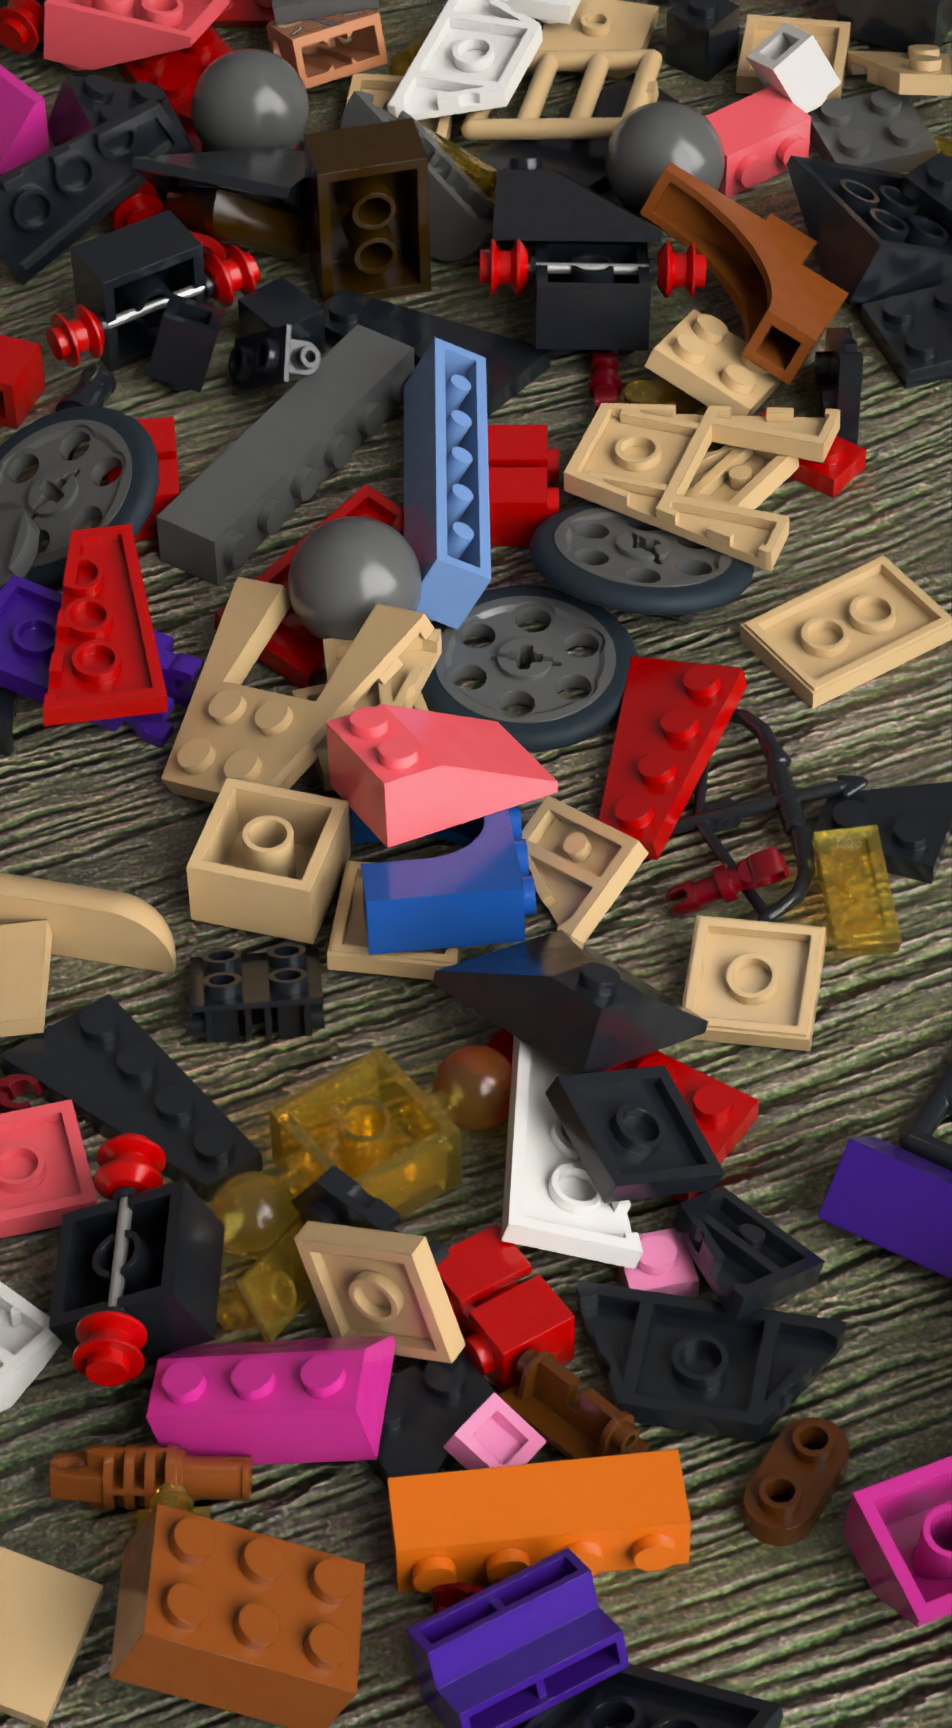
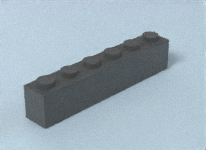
[156,324,415,586]

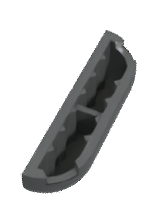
[340,91,494,261]

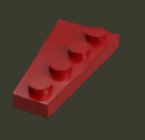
[43,524,167,726]
[598,656,747,860]

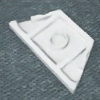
[387,0,543,120]

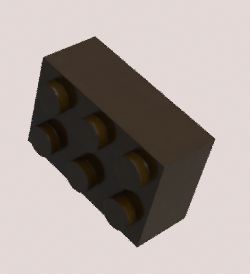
[303,118,431,304]

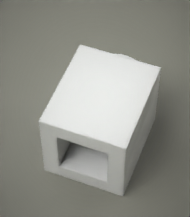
[746,22,841,113]

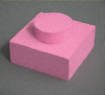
[617,1228,699,1298]
[443,1392,547,1470]

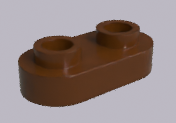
[743,1417,849,1546]

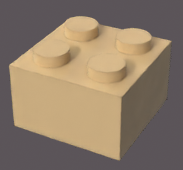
[186,777,351,944]

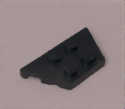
[577,1281,846,1442]

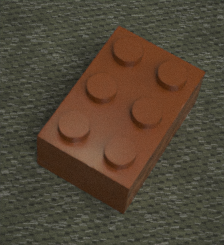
[109,1503,365,1728]

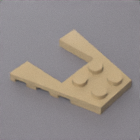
[563,403,840,571]
[161,577,435,804]

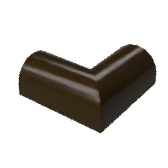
[164,189,308,262]

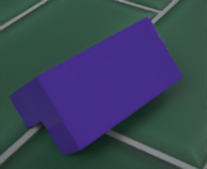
[818,1136,952,1279]
[406,1548,630,1728]

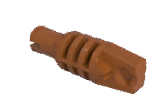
[49,1444,252,1510]

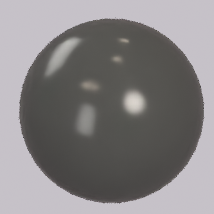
[191,48,310,152]
[605,101,725,217]
[288,516,422,642]

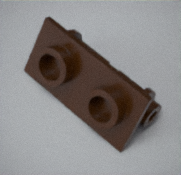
[498,1348,649,1460]

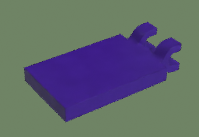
[0,574,203,748]

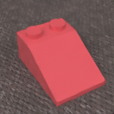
[43,0,230,71]
[326,704,558,848]

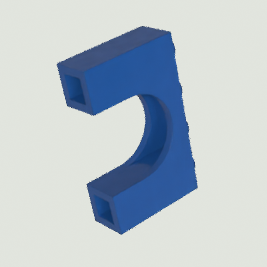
[350,805,536,955]

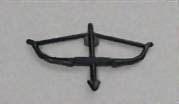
[671,709,868,922]

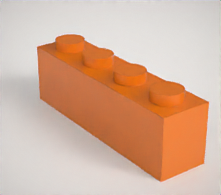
[387,1449,691,1594]

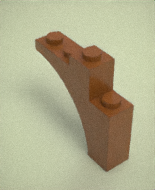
[639,162,849,385]

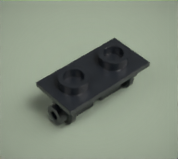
[228,324,321,396]

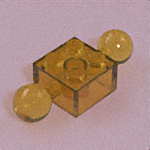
[210,1045,512,1260]

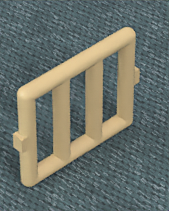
[461,49,662,140]

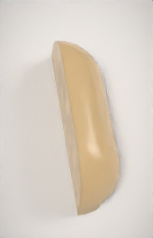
[0,872,176,974]

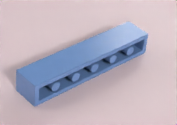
[404,337,491,630]

